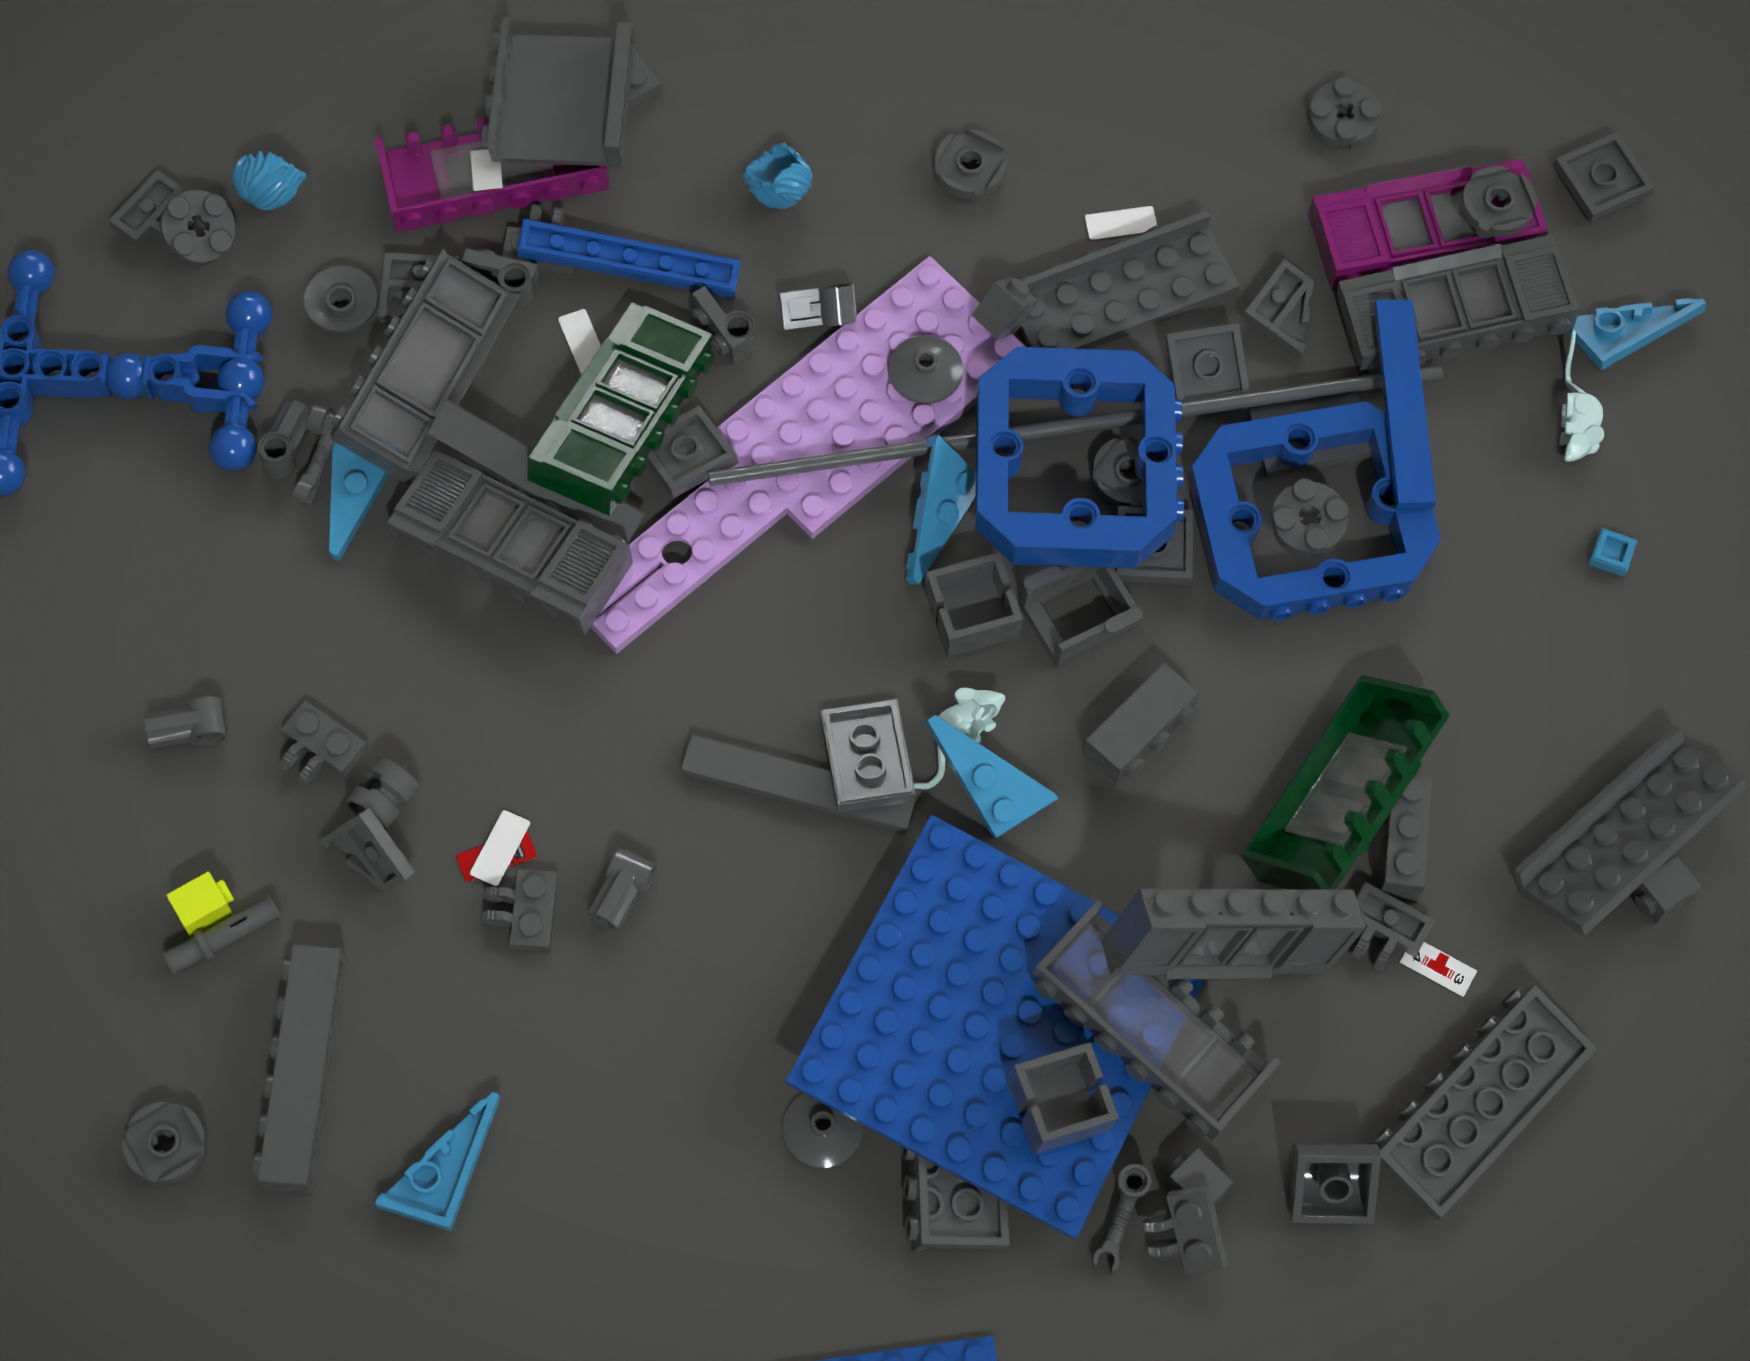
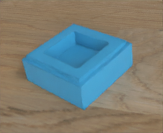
[1588,528,1638,577]

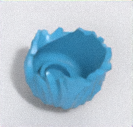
[742,142,813,209]
[232,151,306,211]

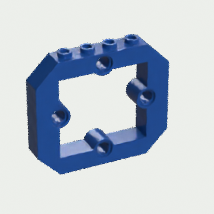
[975,347,1184,568]
[1188,401,1441,621]

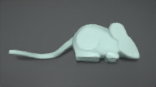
[1559,330,1604,462]
[914,687,1005,789]

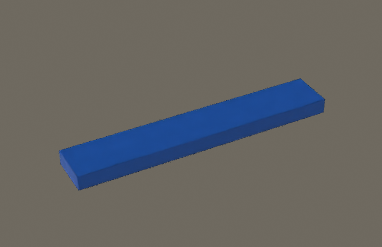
[517,219,741,298]
[1374,299,1436,508]

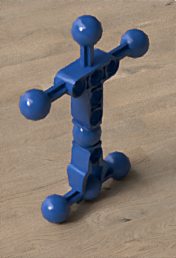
[0,249,273,497]

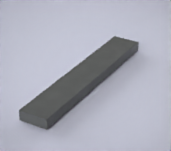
[428,400,646,544]
[681,735,917,833]

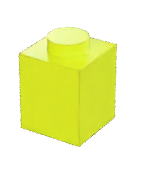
[166,871,234,938]

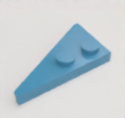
[1566,298,1706,371]
[329,432,402,561]
[905,435,976,585]
[923,715,1058,838]
[375,1092,501,1231]

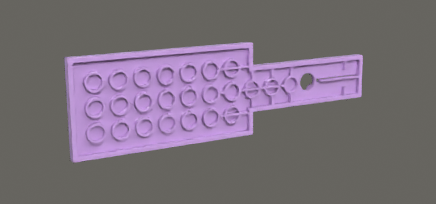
[591,256,1025,654]

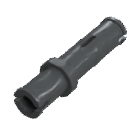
[162,896,281,975]

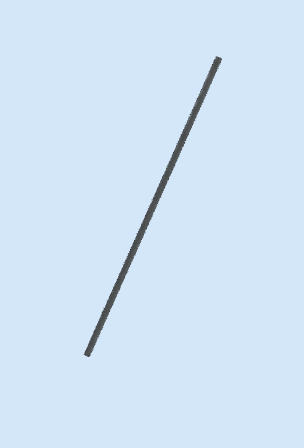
[708,365,1443,486]

